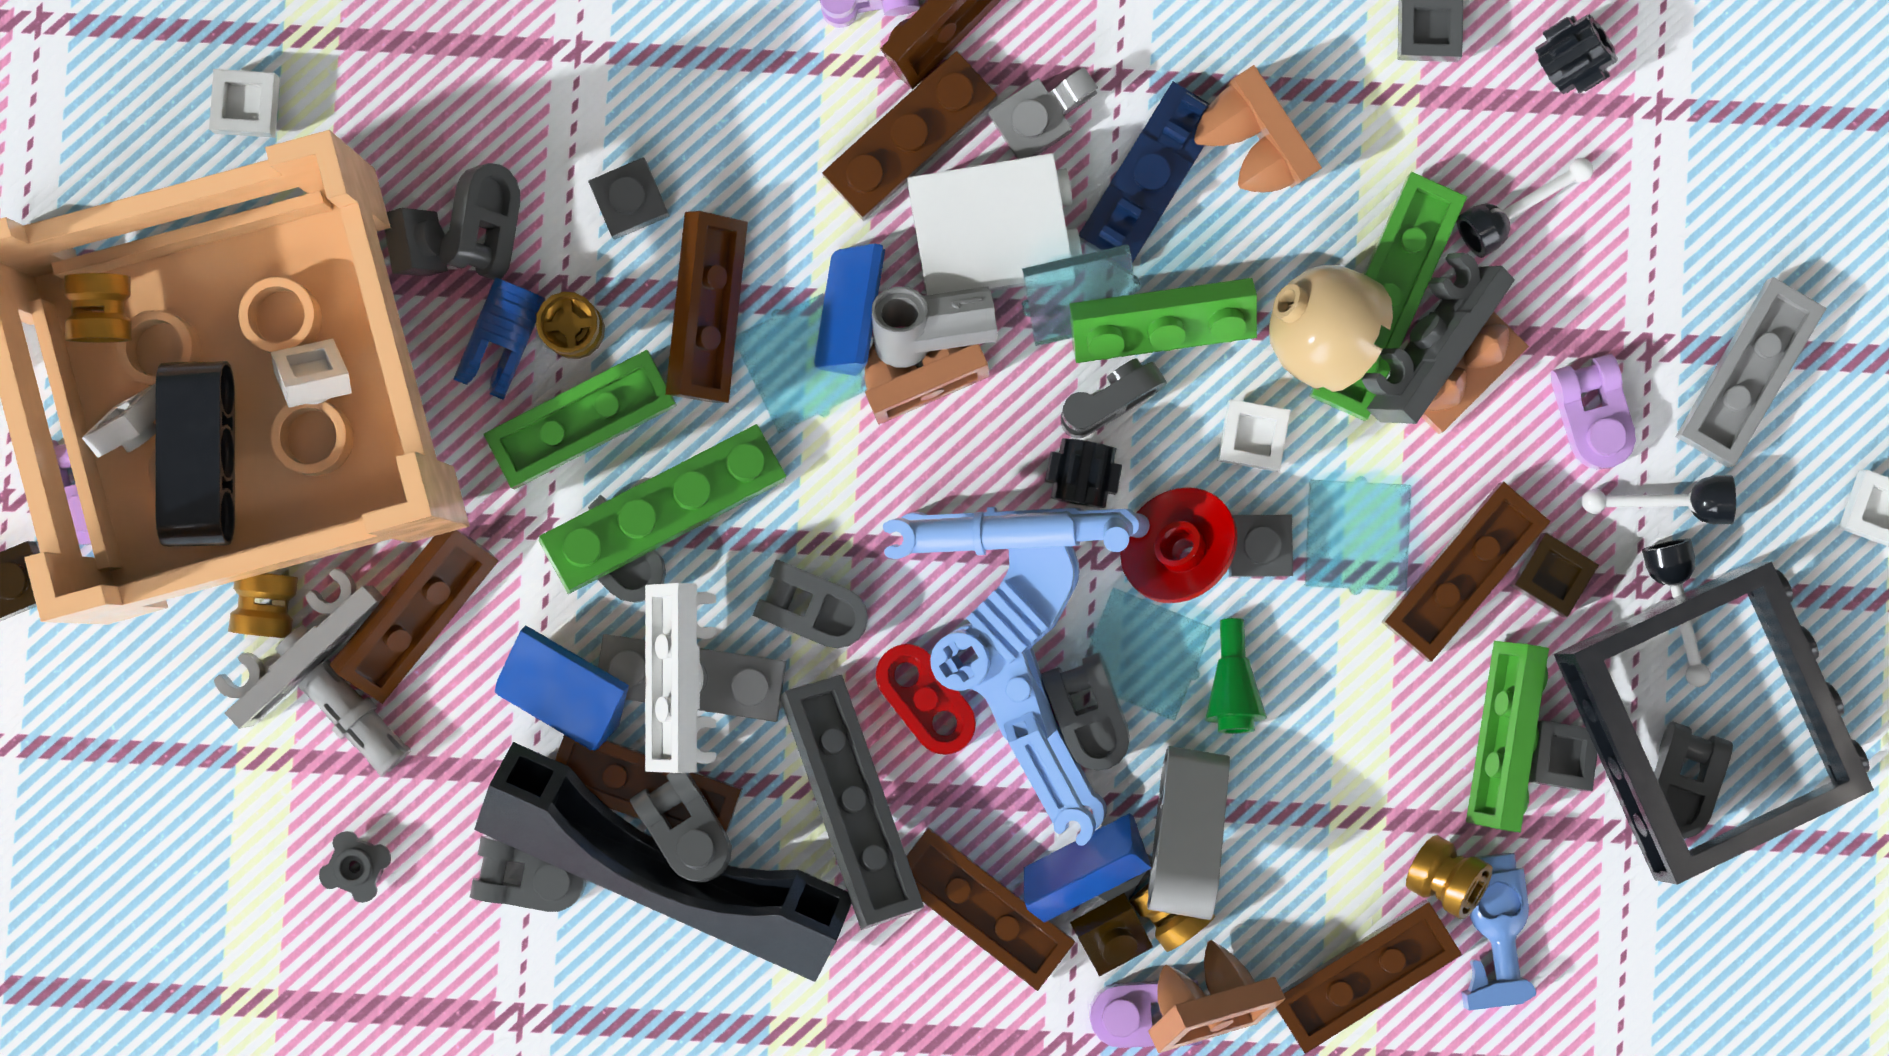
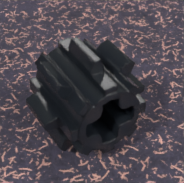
[1535,14,1618,94]
[1045,438,1122,508]

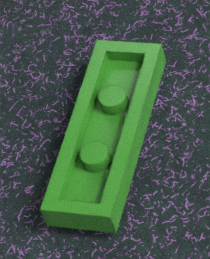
[1069,278,1257,363]
[483,350,677,490]
[1466,641,1549,833]

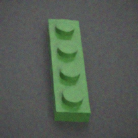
[1309,171,1467,421]
[538,424,787,595]

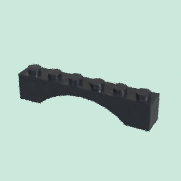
[474,742,852,982]

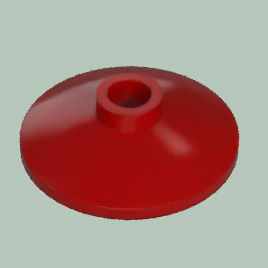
[1120,487,1238,603]

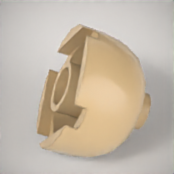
[1269,265,1393,392]

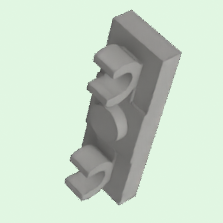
[214,569,384,729]

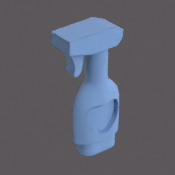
[1462,853,1536,1011]

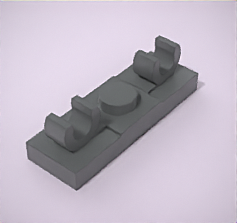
[1362,253,1515,424]

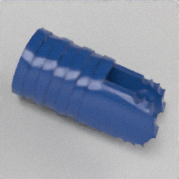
[453,277,546,400]

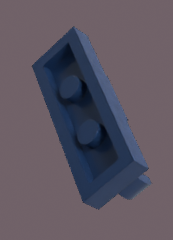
[1079,81,1210,270]

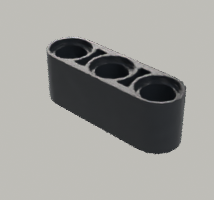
[155,361,235,547]

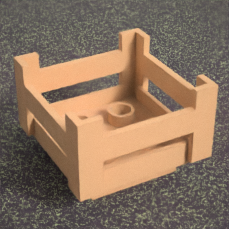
[0,130,470,625]

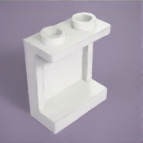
[907,153,1083,295]

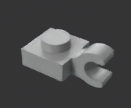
[988,67,1098,159]

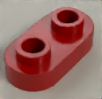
[876,644,976,755]

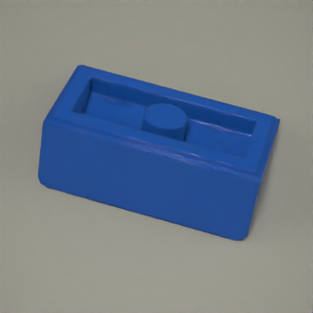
[814,243,885,376]
[494,625,629,751]
[1024,813,1152,923]

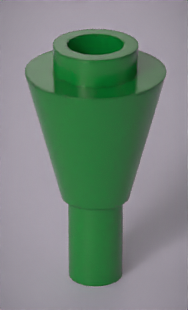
[1205,618,1267,734]

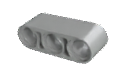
[1147,746,1230,920]

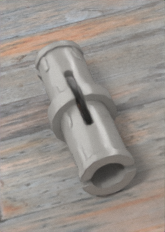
[298,660,411,777]

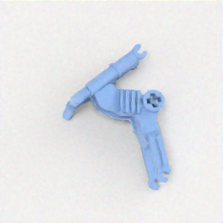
[883,507,1150,846]

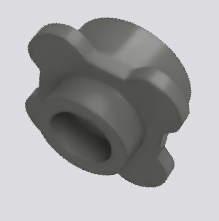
[319,831,391,903]

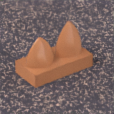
[1194,65,1322,193]
[1422,312,1529,434]
[864,342,990,425]
[1148,940,1286,1053]

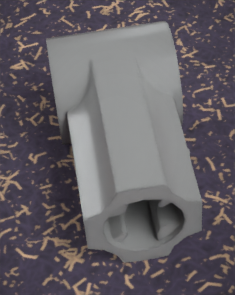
[872,286,997,368]

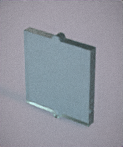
[1022,244,1141,346]
[735,293,867,433]
[1304,476,1411,595]
[1081,587,1213,721]

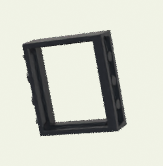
[1553,561,1874,885]

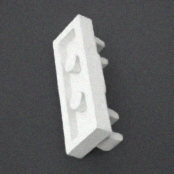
[645,583,716,773]

